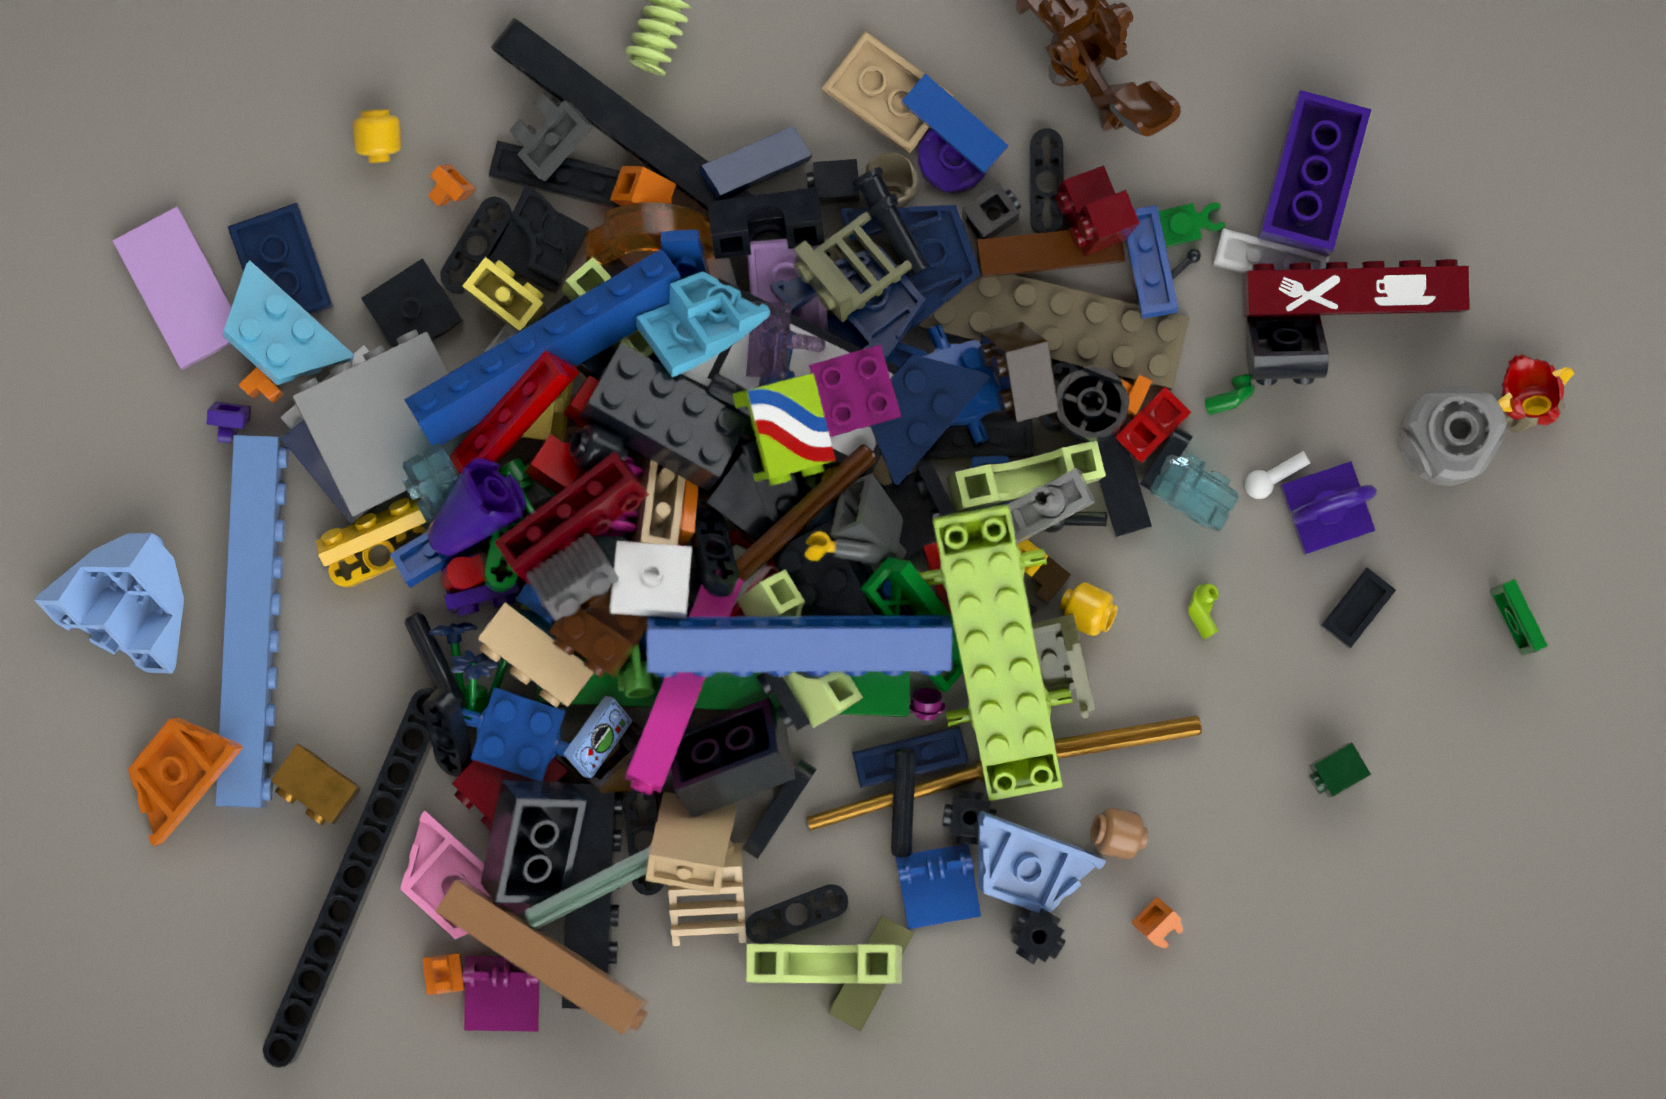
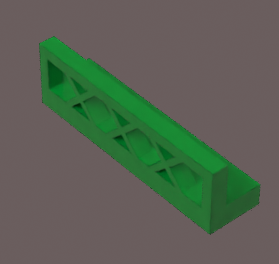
[861,557,963,692]

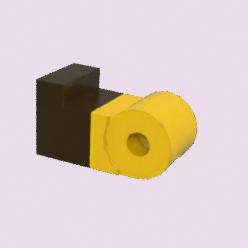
[1017,540,1071,606]

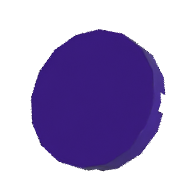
[918,129,986,193]

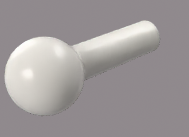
[1244,451,1311,499]

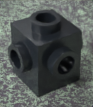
[942,790,997,845]
[1010,908,1066,964]

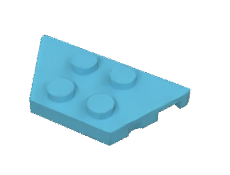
[223,261,354,385]

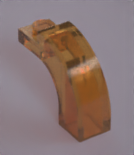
[586,202,714,266]

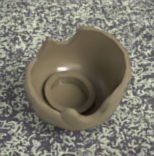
[866,153,918,208]

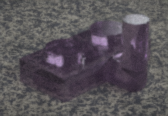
[746,302,826,379]

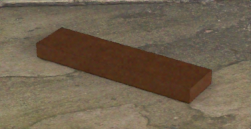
[975,230,1125,278]

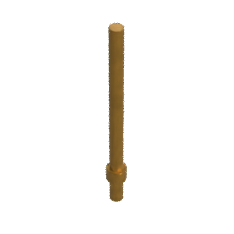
[806,760,985,831]

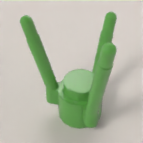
[616,643,660,698]

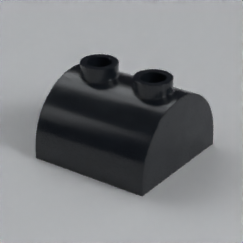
[1246,315,1329,386]

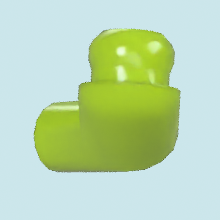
[1187,583,1219,640]

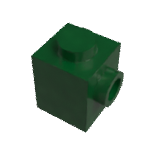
[1308,742,1371,797]

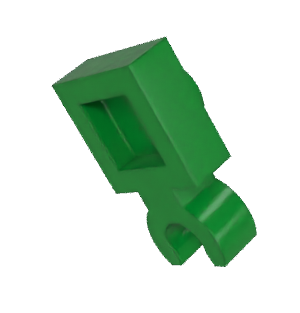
[1158,203,1225,248]

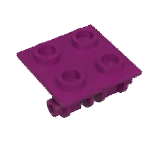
[809,345,901,437]
[463,956,540,1032]

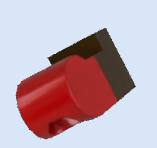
[441,535,508,594]

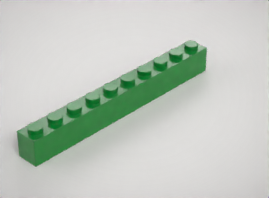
[536,654,910,717]

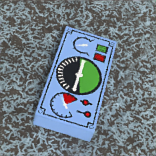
[563,696,632,779]

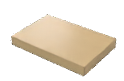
[822,31,953,155]

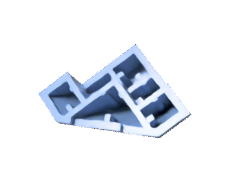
[34,533,184,674]

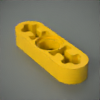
[328,525,427,588]

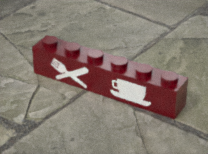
[1243,259,1470,317]

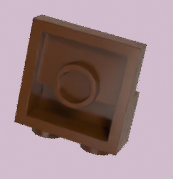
[549,584,654,677]

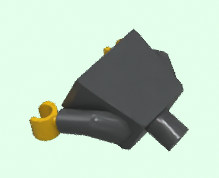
[805,467,906,565]

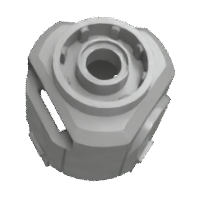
[1398,388,1507,486]

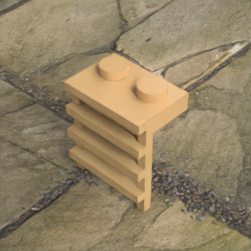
[668,841,747,946]

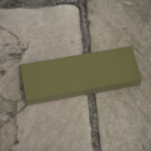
[828,915,914,1031]

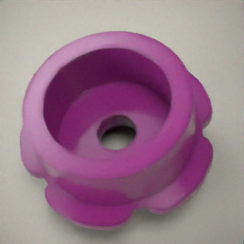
[909,688,946,721]

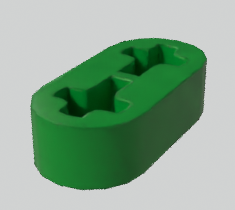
[484,522,519,592]

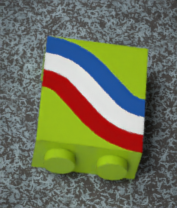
[732,373,836,486]

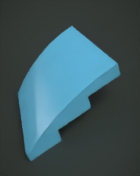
[636,271,770,377]

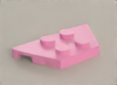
[400,811,532,939]

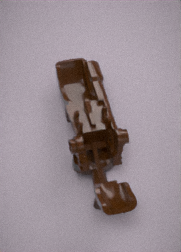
[1016,0,1181,137]

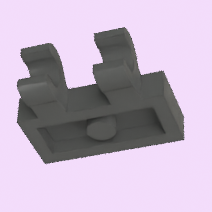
[510,92,593,181]

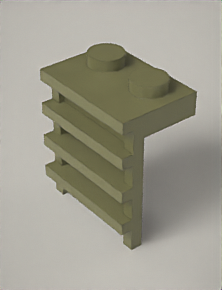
[793,211,912,322]
[1032,614,1096,719]

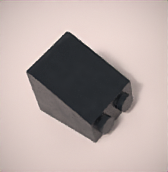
[697,438,813,542]

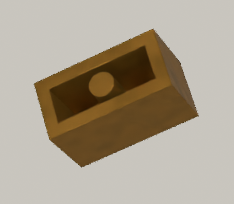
[270,744,362,826]

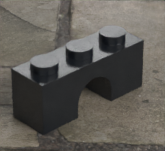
[707,187,825,260]

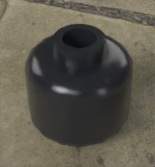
[569,423,628,472]

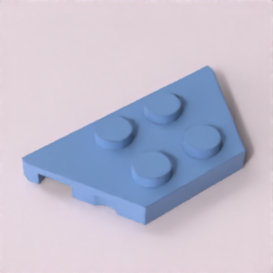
[978,811,1106,913]

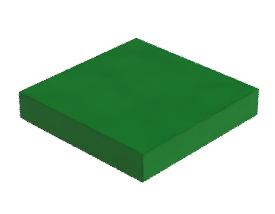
[1490,579,1548,655]

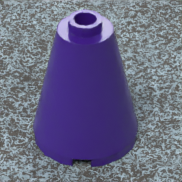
[427,458,526,556]

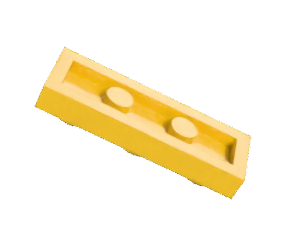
[316,496,426,567]

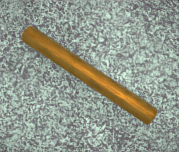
[1054,715,1202,759]

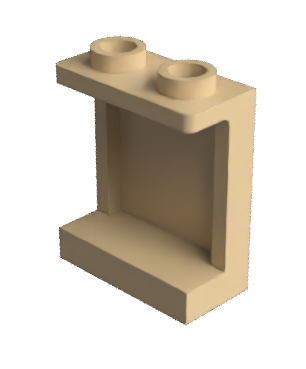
[646,792,737,894]

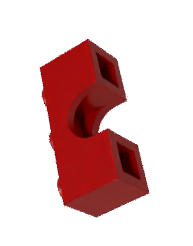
[524,375,598,495]

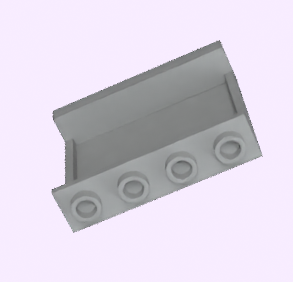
[292,330,475,518]

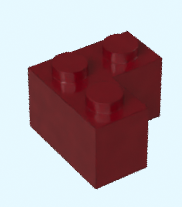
[1056,165,1140,256]

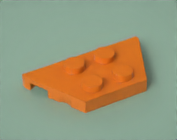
[128,717,243,846]

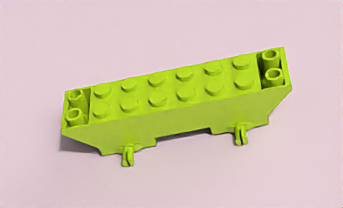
[919,504,1073,801]

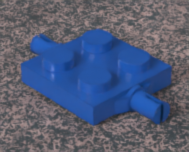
[922,324,1001,445]
[462,687,571,782]

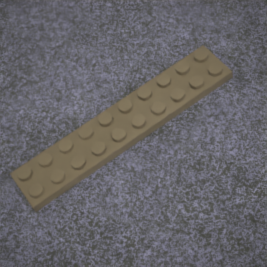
[828,230,1190,390]

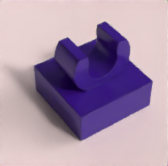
[206,402,251,444]

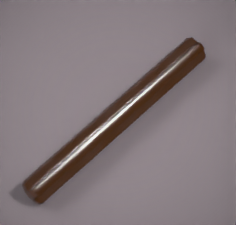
[736,444,877,582]

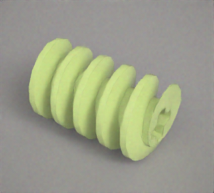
[625,0,692,76]

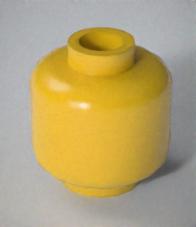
[352,109,402,163]
[1060,582,1118,636]

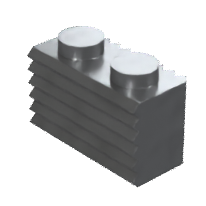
[526,533,619,621]

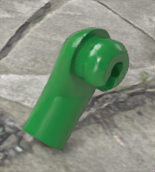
[1205,374,1255,415]

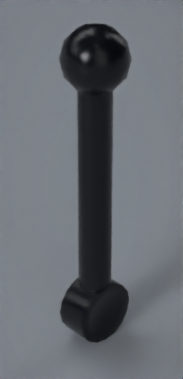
[1171,249,1201,279]

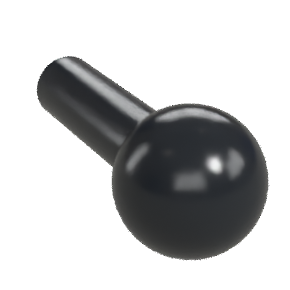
[1044,511,1107,533]

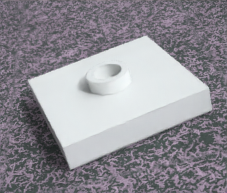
[610,541,692,619]

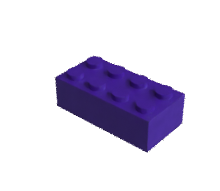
[1257,90,1371,257]

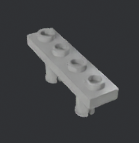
[1008,468,1095,544]

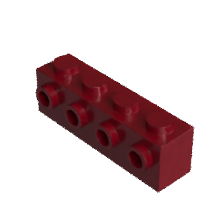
[494,452,649,584]

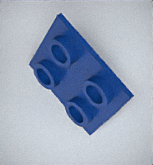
[896,844,981,929]

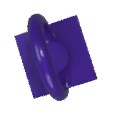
[1280,461,1377,555]

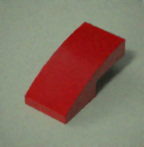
[1115,387,1191,463]

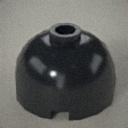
[1056,366,1130,442]

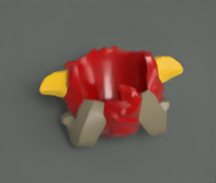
[1497,354,1574,434]

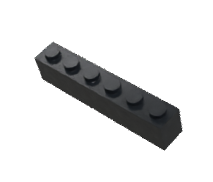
[562,783,623,1009]

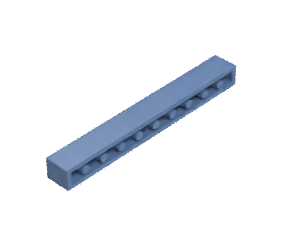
[216,435,289,808]

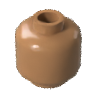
[1090,808,1148,860]

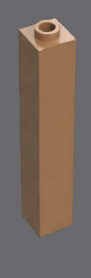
[435,879,649,1035]

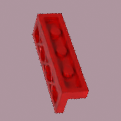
[449,350,579,475]

